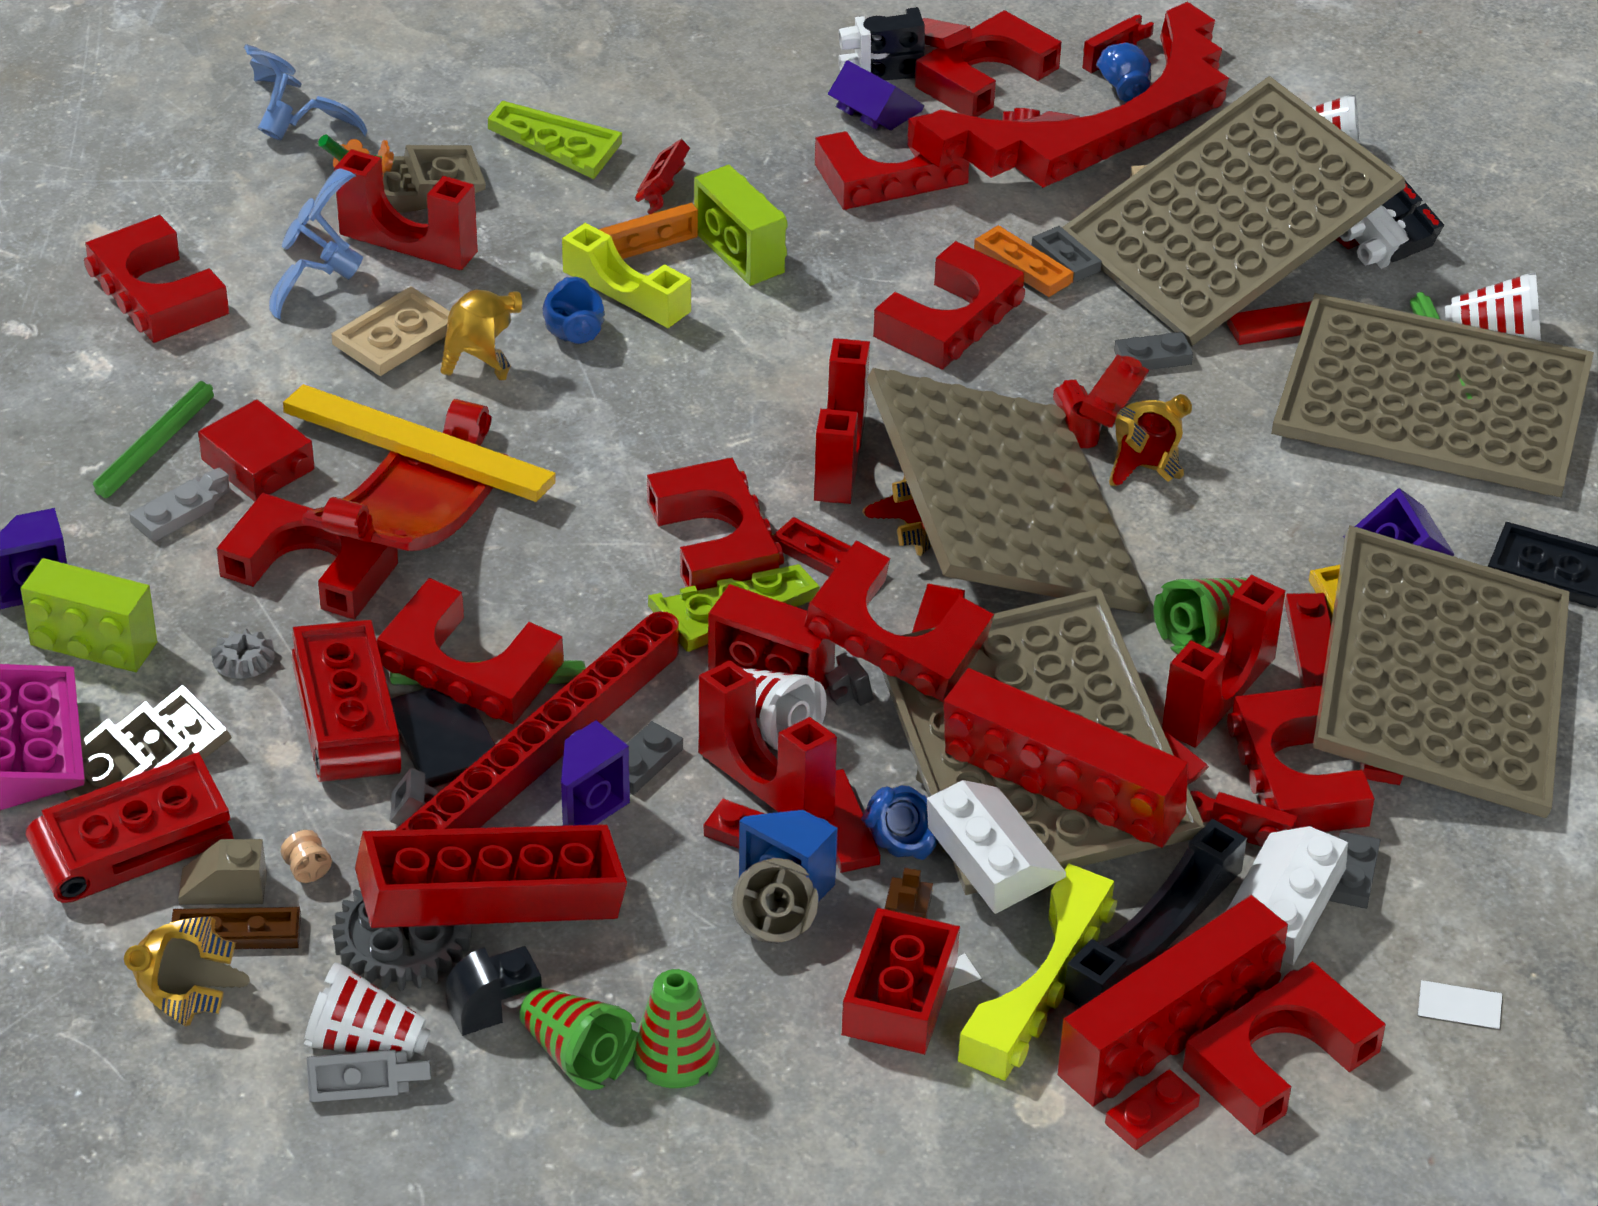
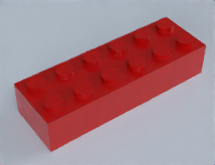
[943,668,1188,848]
[355,824,627,928]
[1057,894,1288,1107]

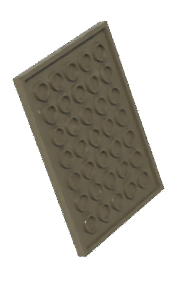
[1062,76,1406,346]
[1271,293,1594,497]
[867,368,1150,614]
[1313,525,1570,818]
[881,588,1205,895]

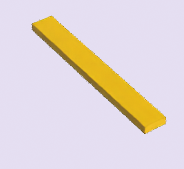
[283,384,556,502]

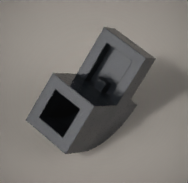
[446,946,542,1036]

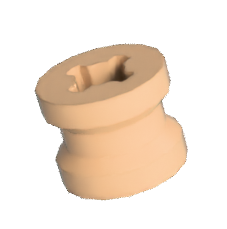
[280,830,332,883]

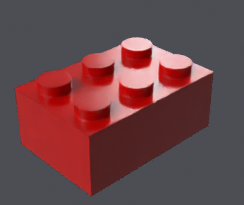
[708,584,835,690]
[841,907,960,1055]

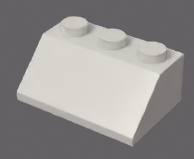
[927,780,1066,914]
[1227,826,1348,965]

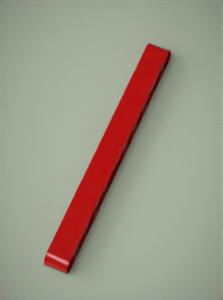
[395,611,679,830]

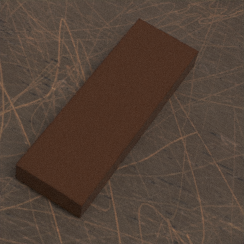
[171,907,301,949]

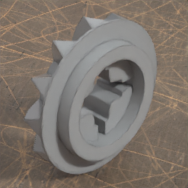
[211,629,275,679]

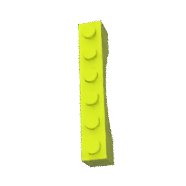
[958,863,1117,1081]

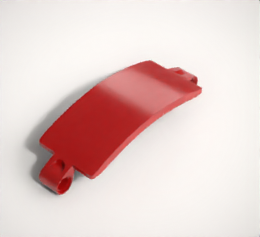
[302,399,509,551]

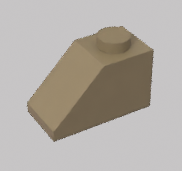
[178,839,267,905]

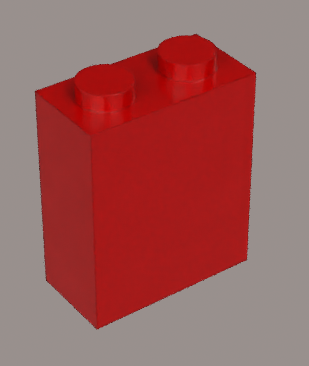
[198,399,315,501]

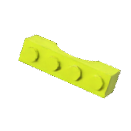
[562,222,691,328]

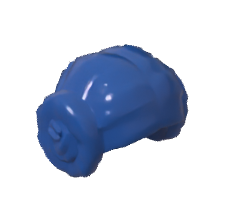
[1096,42,1151,102]
[542,277,605,344]
[861,785,939,860]

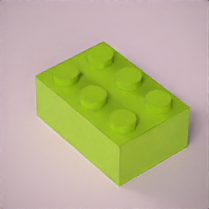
[694,164,788,286]
[21,558,158,673]

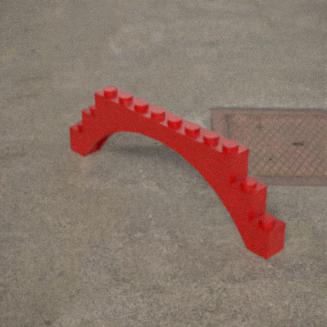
[911,1,1229,188]

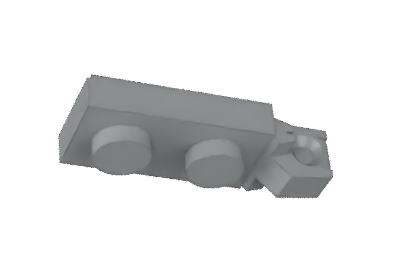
[129,467,230,542]
[306,1050,431,1102]

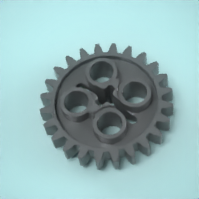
[332,889,472,991]

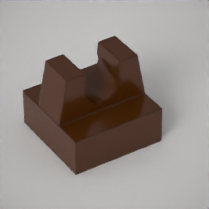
[885,868,933,919]

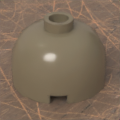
[731,858,819,944]

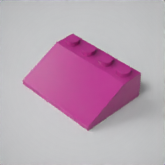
[0,664,85,811]

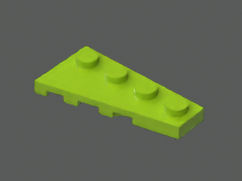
[487,101,622,179]
[648,564,820,652]

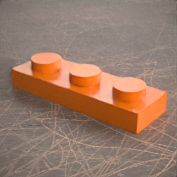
[599,202,698,259]
[974,225,1074,297]

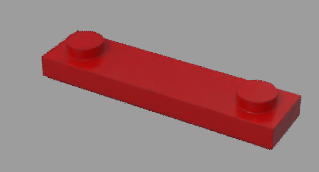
[1079,354,1149,428]
[1285,593,1331,688]

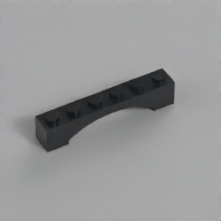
[1063,819,1247,1007]

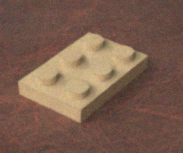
[331,286,450,376]

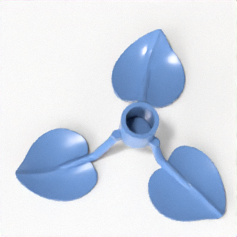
[244,44,367,140]
[269,169,363,320]

